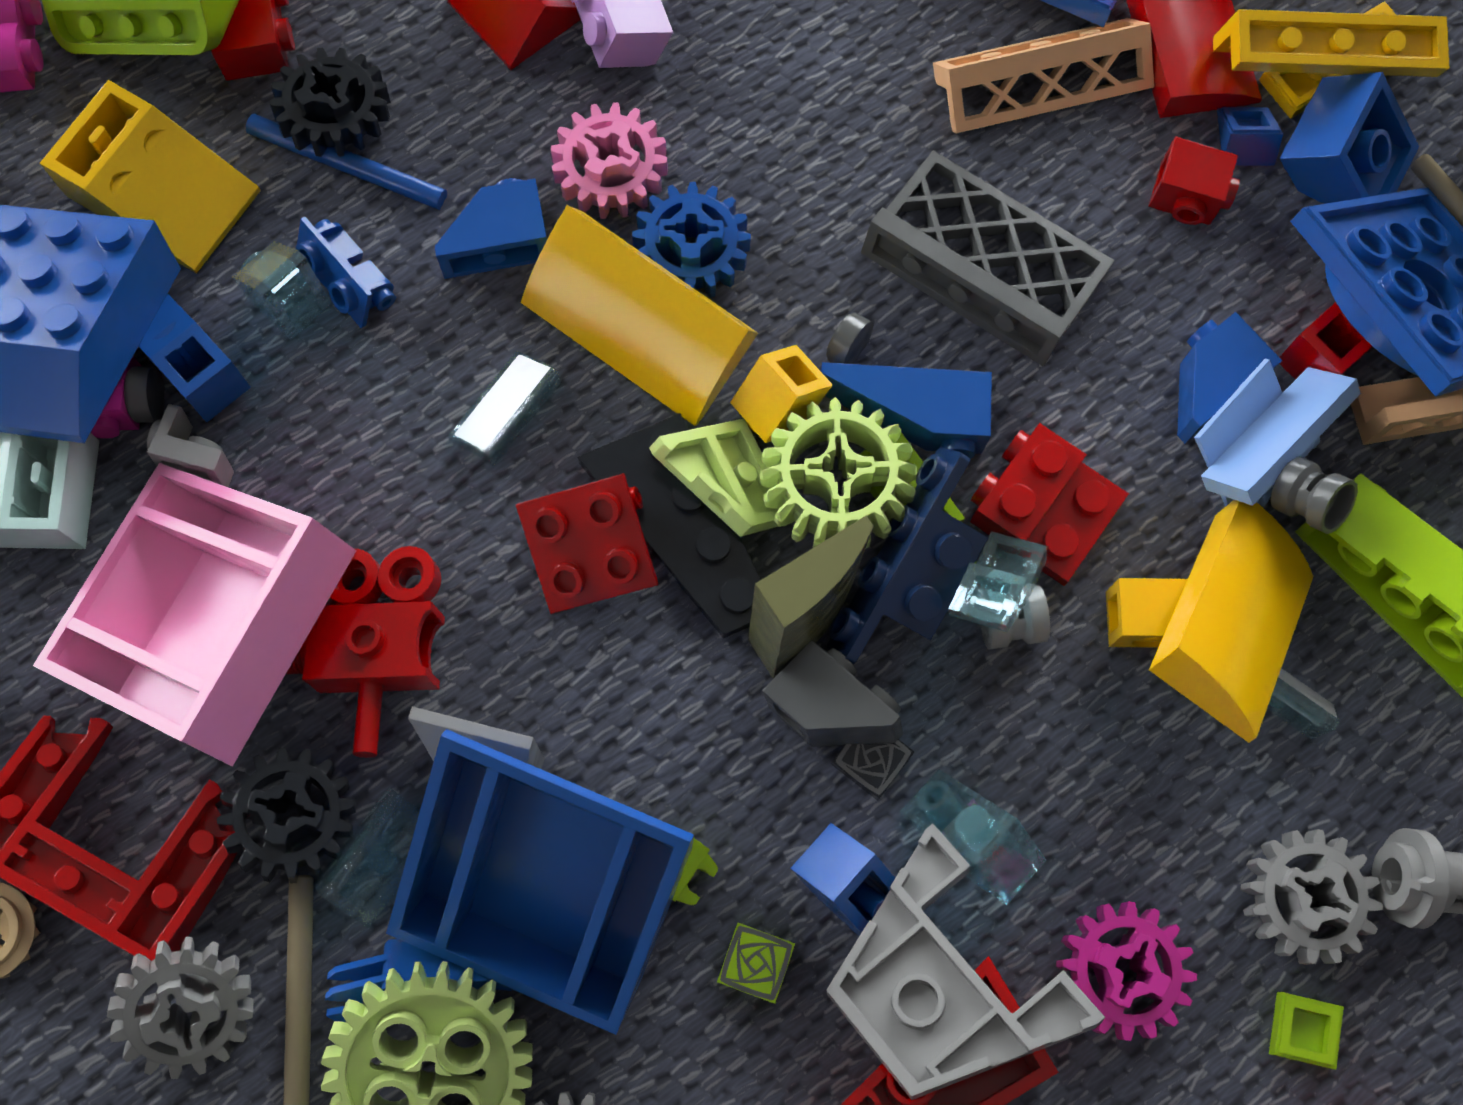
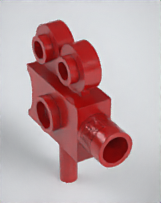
[286,546,445,758]

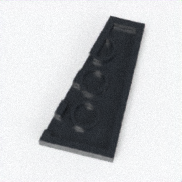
[577,413,761,639]

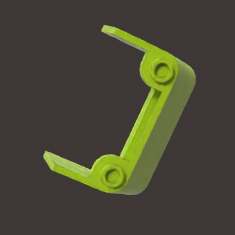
[41,0,239,55]

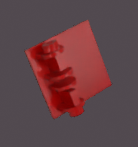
[515,473,658,614]

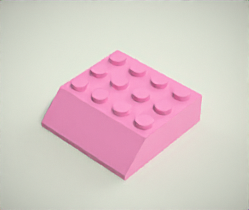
[33,463,357,767]

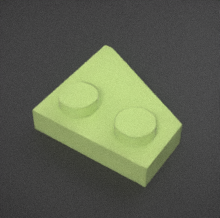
[649,418,779,537]

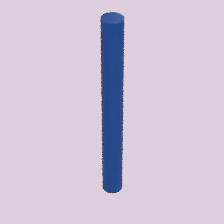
[246,114,447,210]

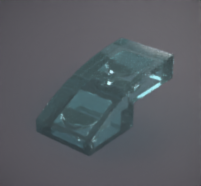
[949,531,1047,632]

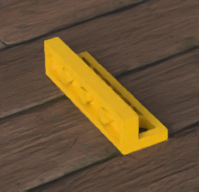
[1213,9,1449,77]

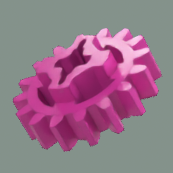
[1056,901,1197,1041]

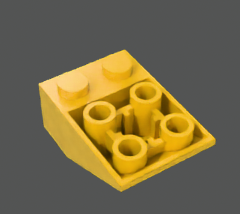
[40,80,261,274]

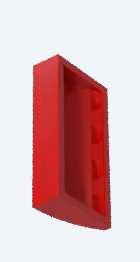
[1126,0,1262,118]

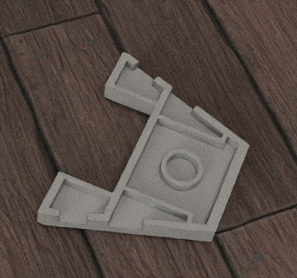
[826,824,1105,1100]

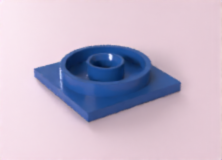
[1290,188,1463,397]

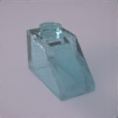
[232,241,331,341]

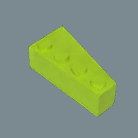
[1295,473,1463,698]

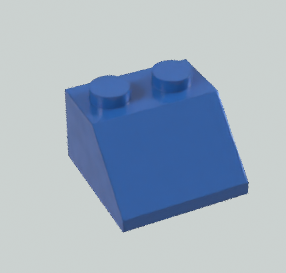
[1280,72,1419,204]

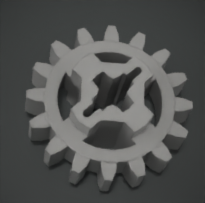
[1241,829,1383,965]
[107,937,254,1079]

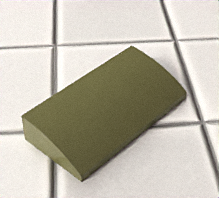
[748,516,874,678]

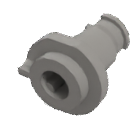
[1372,828,1463,929]

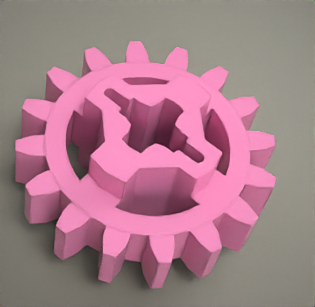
[550,102,668,219]

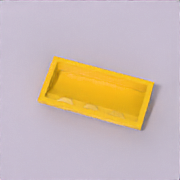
[521,205,758,426]
[1149,500,1314,743]

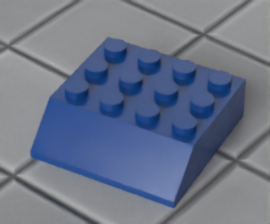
[0,205,181,444]
[386,729,694,1035]

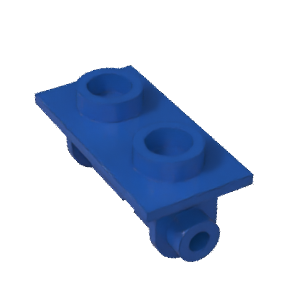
[295,217,396,329]

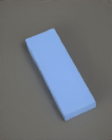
[1201,367,1361,506]

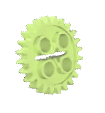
[321,961,533,1105]

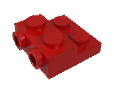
[970,423,1129,586]

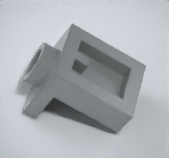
[147,404,234,487]

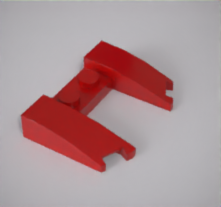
[0,715,238,961]

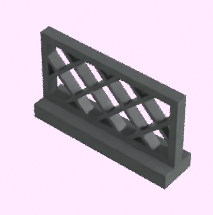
[861,150,1115,366]

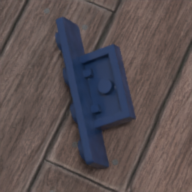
[827,447,989,665]

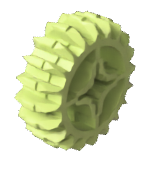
[760,397,917,549]

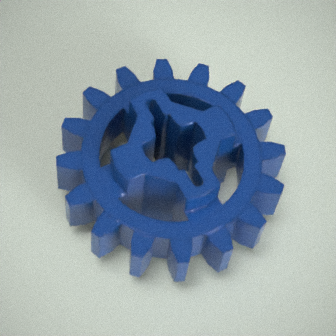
[632,182,751,298]

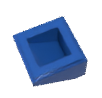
[1217,107,1283,166]

